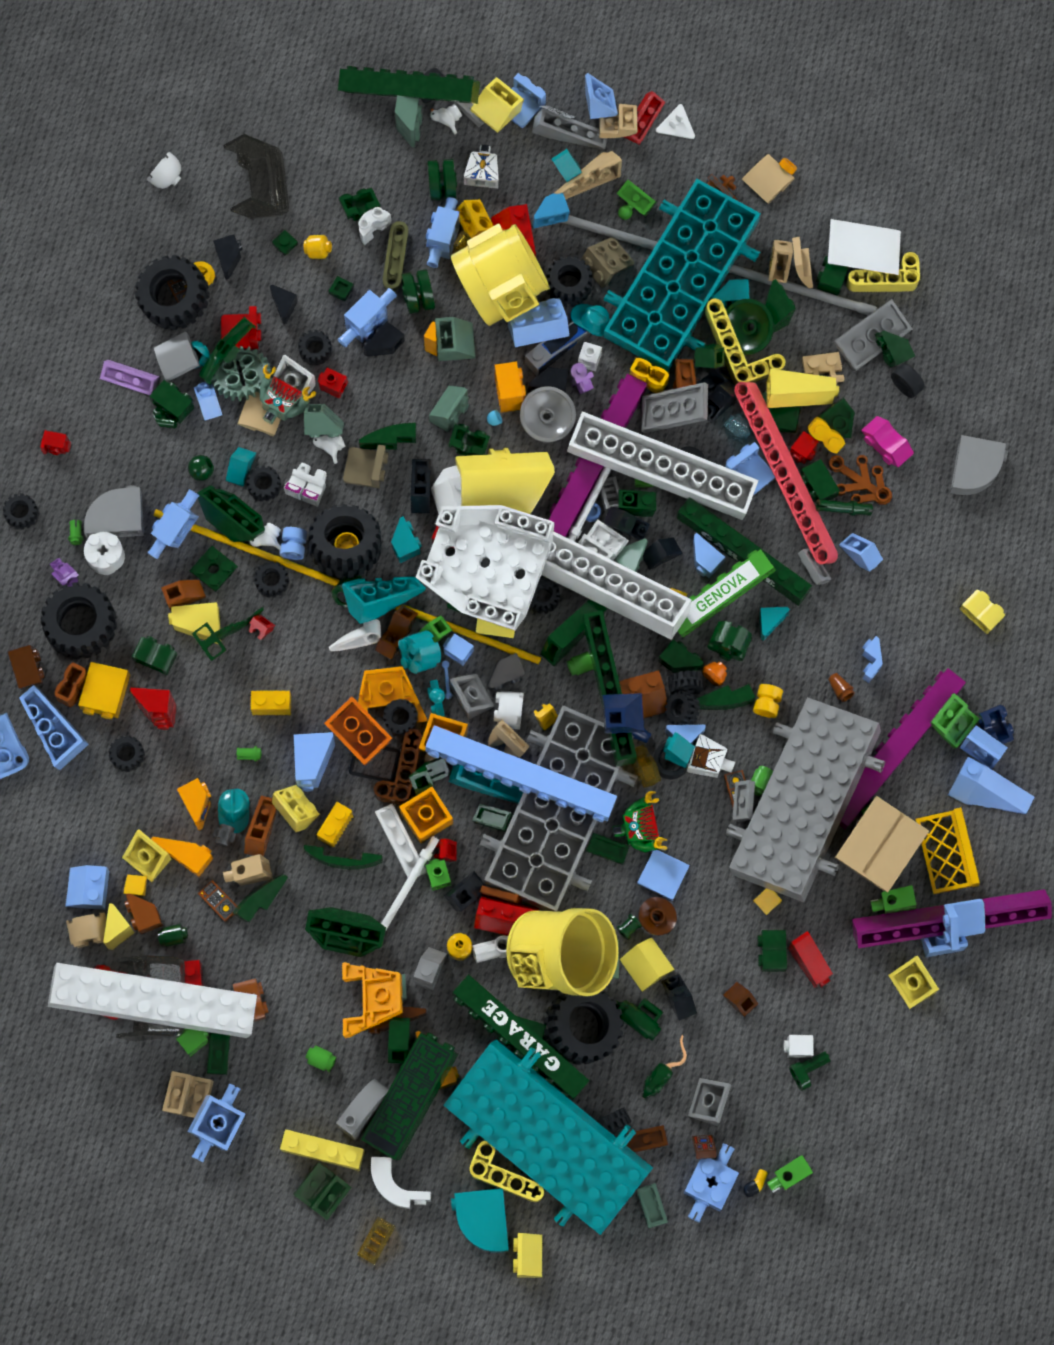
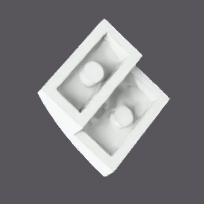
[578,519,629,561]

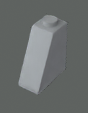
[413,947,447,991]

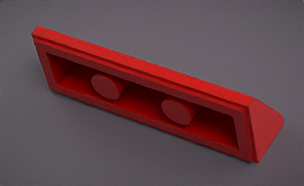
[624,91,666,145]

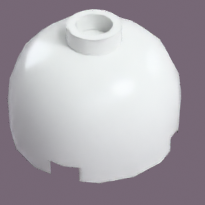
[146,152,181,189]

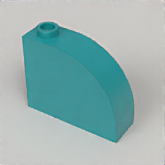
[451,1189,509,1253]

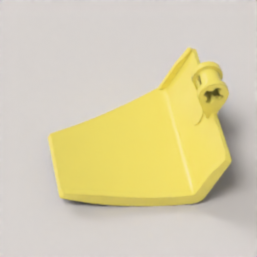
[455,448,555,514]

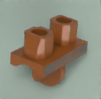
[707,174,737,200]

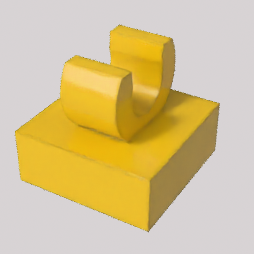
[534,703,558,730]

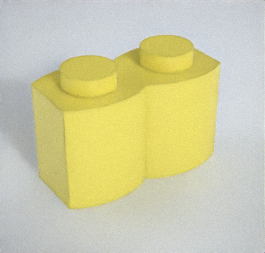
[960,590,1005,634]

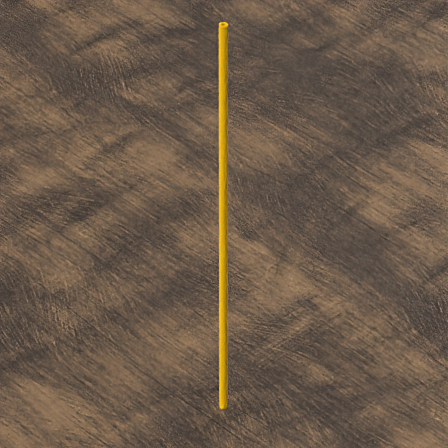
[153,509,541,665]

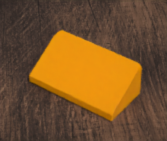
[424,322,437,356]

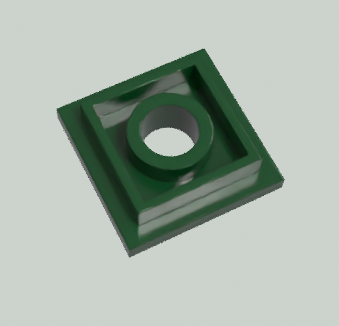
[189,546,238,592]

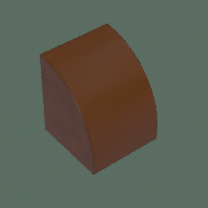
[723,982,758,1017]

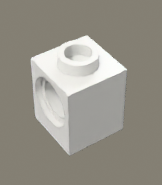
[578,342,602,372]
[784,1035,813,1058]

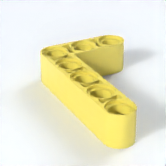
[704,298,786,385]

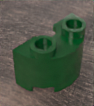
[339,188,380,221]
[449,424,490,456]

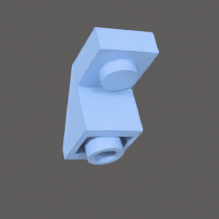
[862,636,883,683]

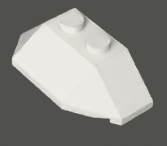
[431,465,461,514]

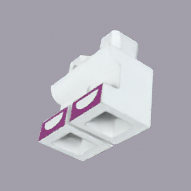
[284,463,327,507]

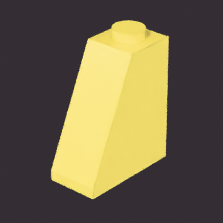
[168,602,221,644]

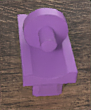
[570,363,594,394]
[50,558,78,587]

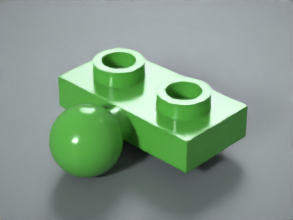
[617,180,657,220]

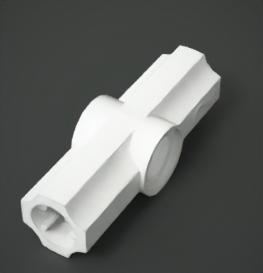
[472,935,508,963]

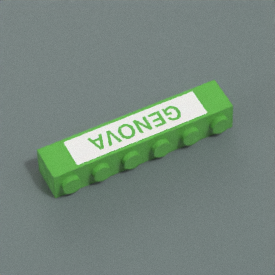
[678,549,776,638]

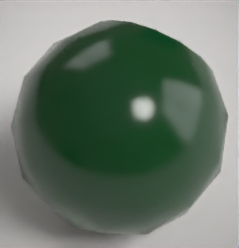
[188,455,214,481]

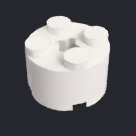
[84,532,125,575]

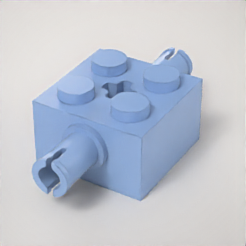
[426,197,460,268]
[338,288,397,348]
[148,489,199,559]
[187,1083,245,1162]
[684,1143,739,1223]

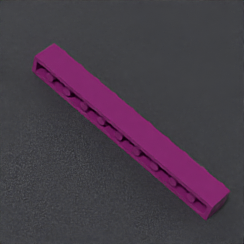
[546,374,647,538]
[839,668,966,830]
[852,889,1052,948]

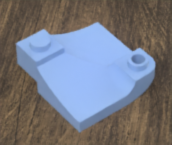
[0,713,29,779]

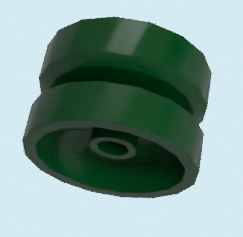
[428,159,457,201]
[401,269,435,314]

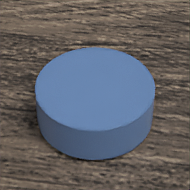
[586,503,601,522]

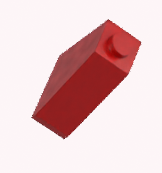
[788,931,833,988]

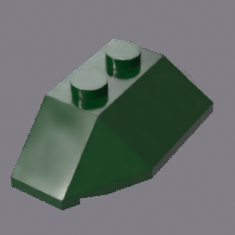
[197,485,265,542]
[305,907,386,957]

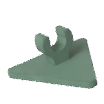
[614,538,648,572]

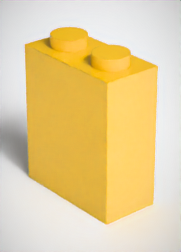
[78,662,130,720]

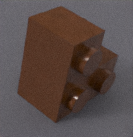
[8,645,45,690]

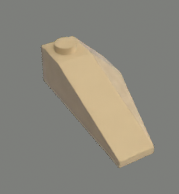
[555,151,622,200]

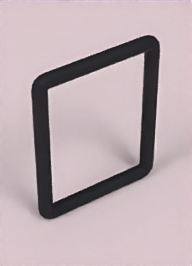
[349,747,400,782]

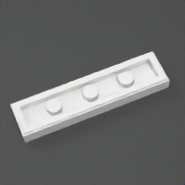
[375,803,427,878]

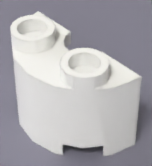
[358,207,391,245]
[494,690,524,730]

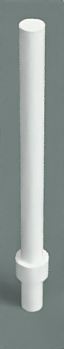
[568,467,611,542]
[381,836,439,932]

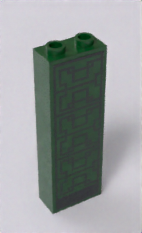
[361,1032,459,1160]

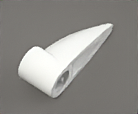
[329,619,381,651]

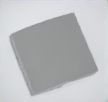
[154,331,200,382]

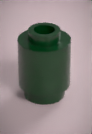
[158,924,188,947]

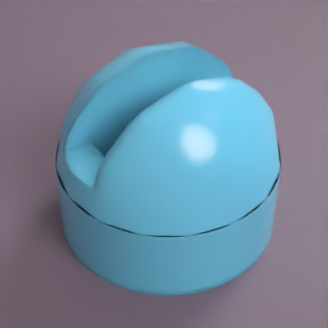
[487,410,502,426]

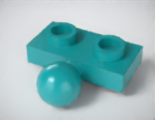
[427,680,445,717]

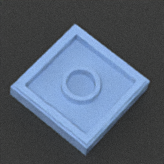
[637,850,690,901]

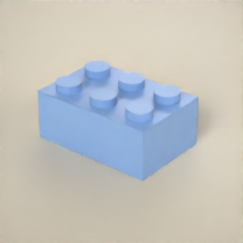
[508,298,569,347]

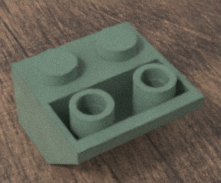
[395,95,423,147]
[435,317,475,361]
[429,386,469,432]
[304,404,344,438]

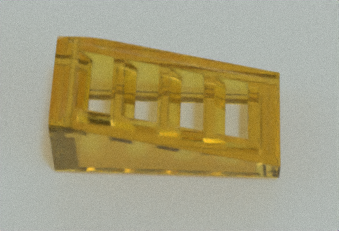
[357,1217,396,1265]

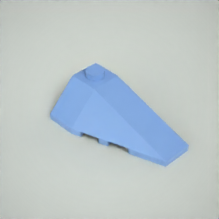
[948,757,1034,814]

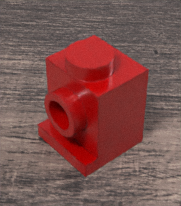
[40,430,71,455]

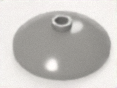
[520,387,576,443]

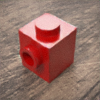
[317,368,348,399]
[790,431,819,464]

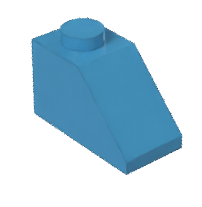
[532,193,570,229]

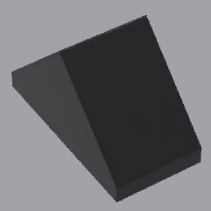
[270,285,298,325]
[643,537,683,570]

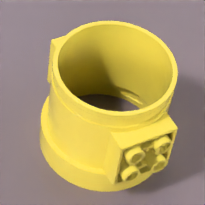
[451,224,550,326]
[506,908,619,996]

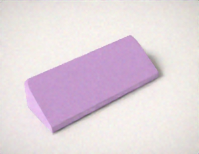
[100,360,159,395]

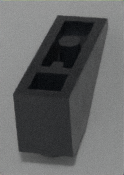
[410,459,431,514]

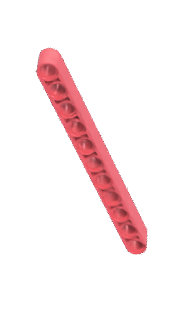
[734,382,838,564]

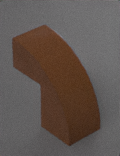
[375,605,418,659]

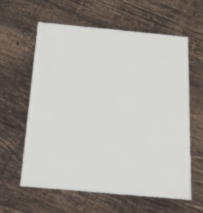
[828,219,901,275]

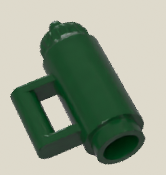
[616,998,664,1041]

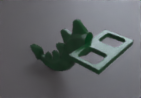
[192,607,264,661]

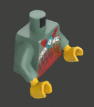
[259,364,316,424]

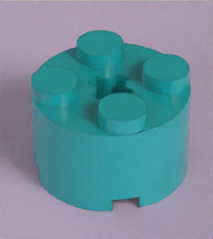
[398,630,441,674]

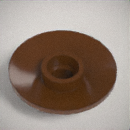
[638,897,677,936]

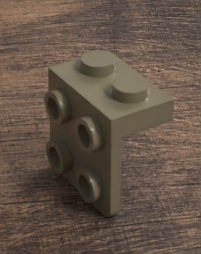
[580,237,634,288]
[343,445,389,489]

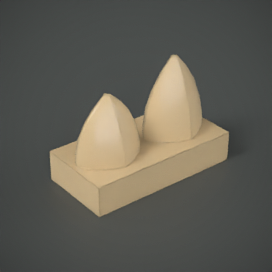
[488,720,529,758]

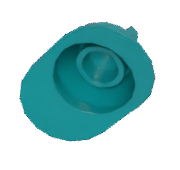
[571,304,610,337]
[218,789,249,833]

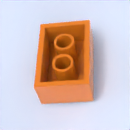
[324,697,393,766]

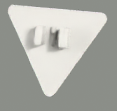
[656,104,695,139]

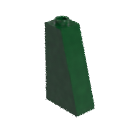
[540,599,607,667]

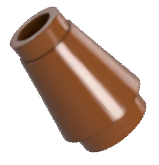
[828,673,855,702]

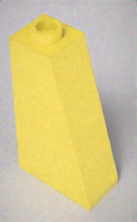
[766,369,839,408]

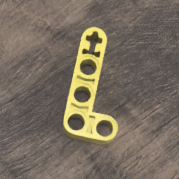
[846,252,920,292]
[470,1141,544,1202]

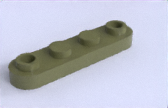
[383,221,409,291]

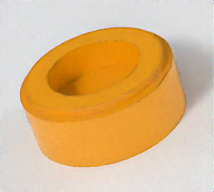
[779,158,797,175]

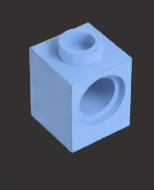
[443,634,474,666]

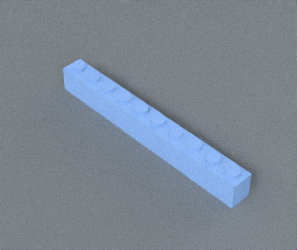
[425,725,617,822]

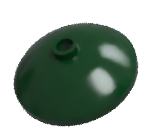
[721,299,775,355]

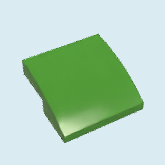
[930,693,979,748]

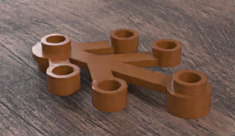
[828,455,892,505]

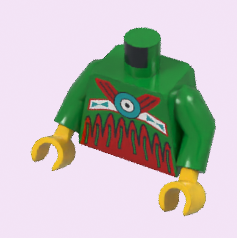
[612,791,667,853]

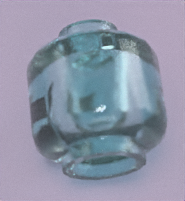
[723,414,752,441]

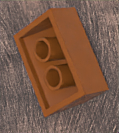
[619,670,668,719]

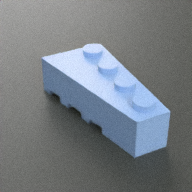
[19,685,89,770]

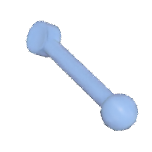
[442,661,452,699]

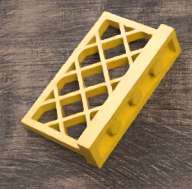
[916,807,980,895]

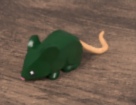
[642,1035,687,1099]

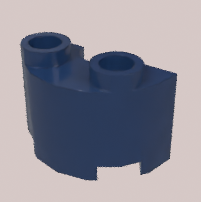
[978,704,1014,744]

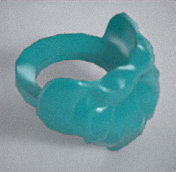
[191,340,210,369]

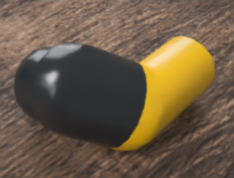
[743,1169,768,1197]

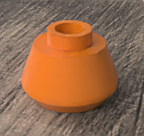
[702,661,727,686]

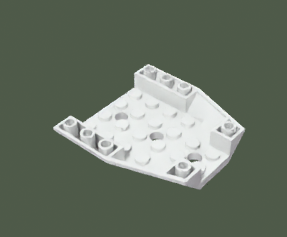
[416,505,554,630]

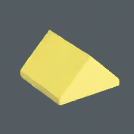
[122,830,171,882]
[103,904,135,950]
[619,937,674,992]
[888,955,939,1009]

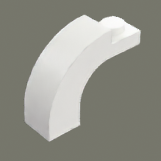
[371,1157,431,1209]

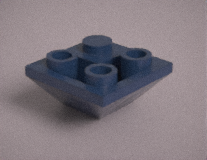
[602,693,644,734]

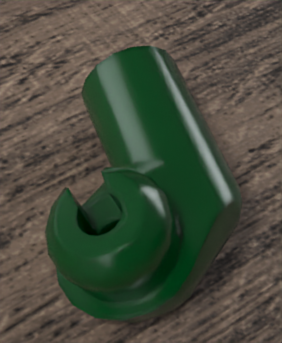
[153,407,178,429]

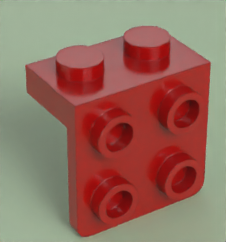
[221,306,262,350]

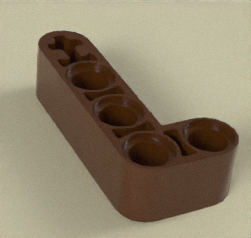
[374,729,422,805]

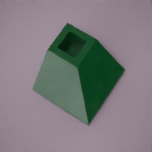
[764,279,796,333]

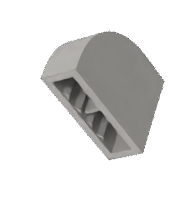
[950,435,1008,495]
[84,485,144,540]
[336,1079,389,1141]

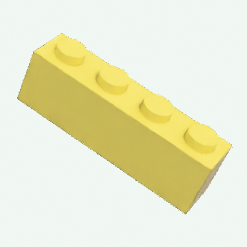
[280,1129,365,1171]

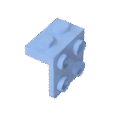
[511,73,546,128]
[725,442,775,495]
[943,899,985,951]

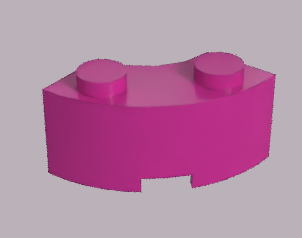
[862,416,914,467]

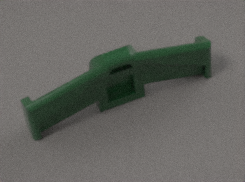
[198,317,256,385]

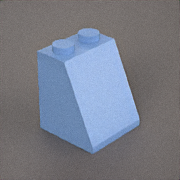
[294,732,335,792]

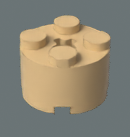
[66,913,107,948]

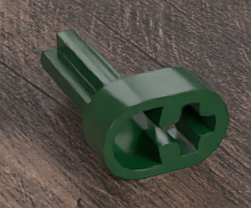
[789,1051,831,1091]

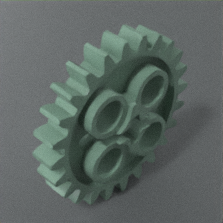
[211,346,271,401]

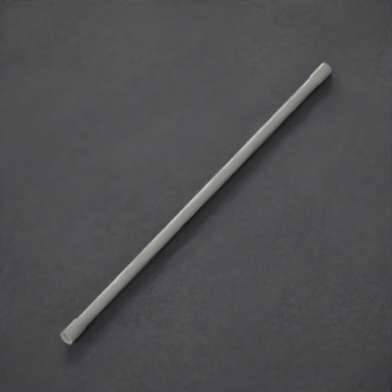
[561,215,877,316]

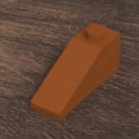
[244,796,277,857]

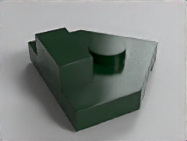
[818,397,855,438]

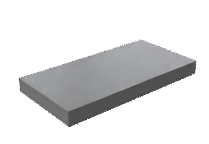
[833,299,913,372]
[642,382,708,433]

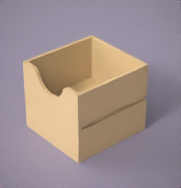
[835,796,929,892]

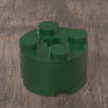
[707,621,752,661]

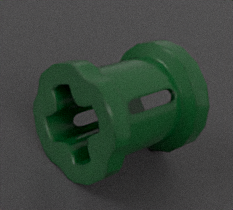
[616,914,642,940]

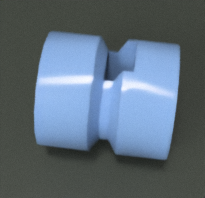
[279,527,308,560]

